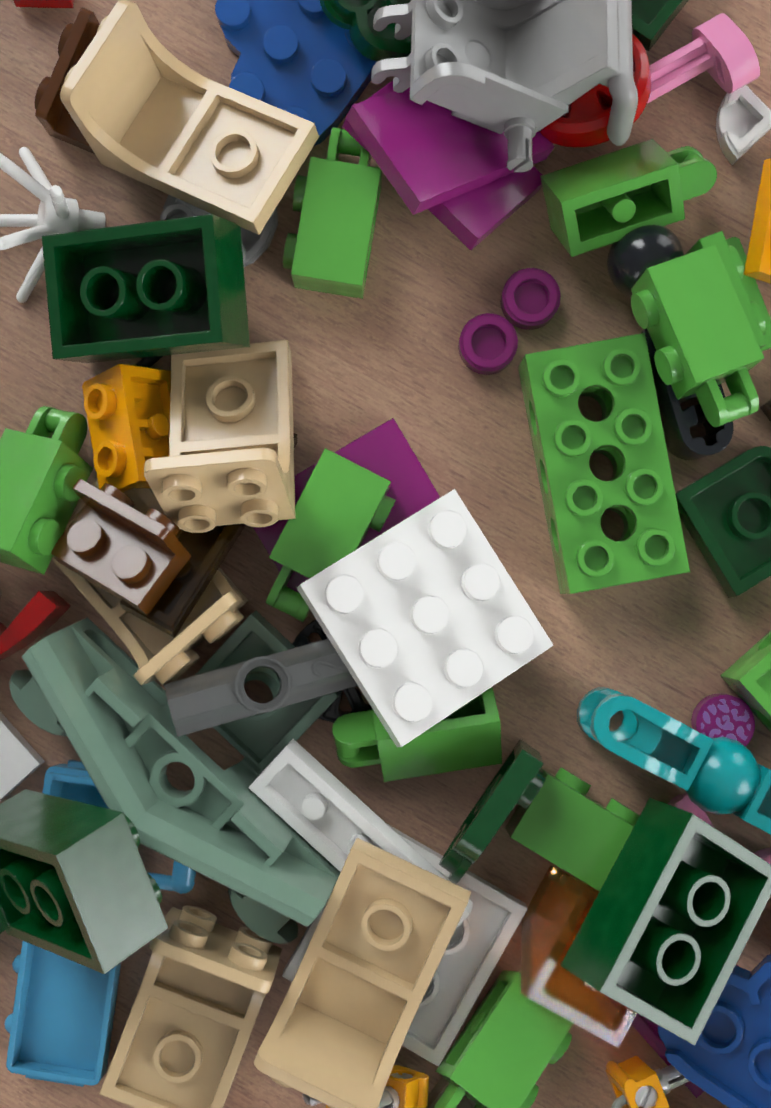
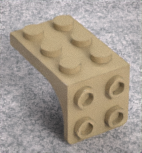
[60,0,319,235]
[144,340,296,533]
[52,479,249,686]
[254,838,471,1108]
[99,905,282,1108]

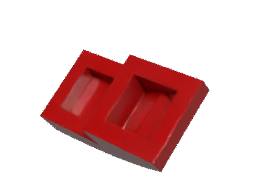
[0,591,71,661]

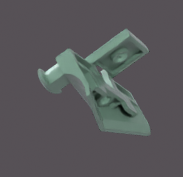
[9,610,342,944]

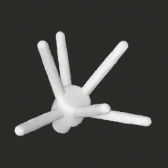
[0,147,106,303]

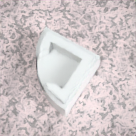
[716,85,771,165]

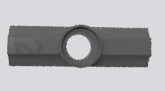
[164,639,358,737]

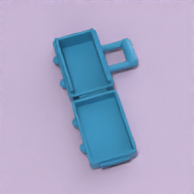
[4,760,196,1087]

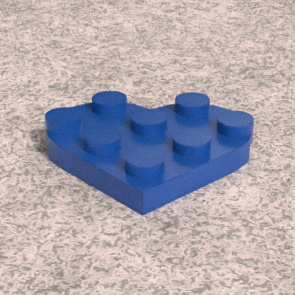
[215,0,378,146]
[658,954,771,1108]

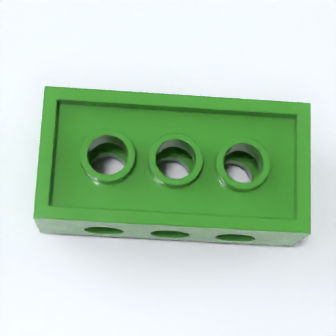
[518,333,690,594]

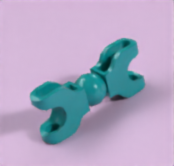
[577,687,771,835]

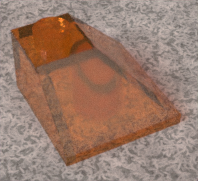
[521,865,637,1048]

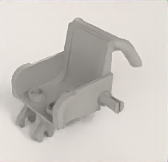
[371,0,638,172]

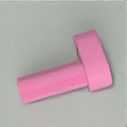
[647,13,760,104]

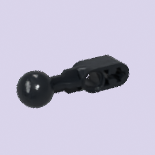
[607,225,734,460]

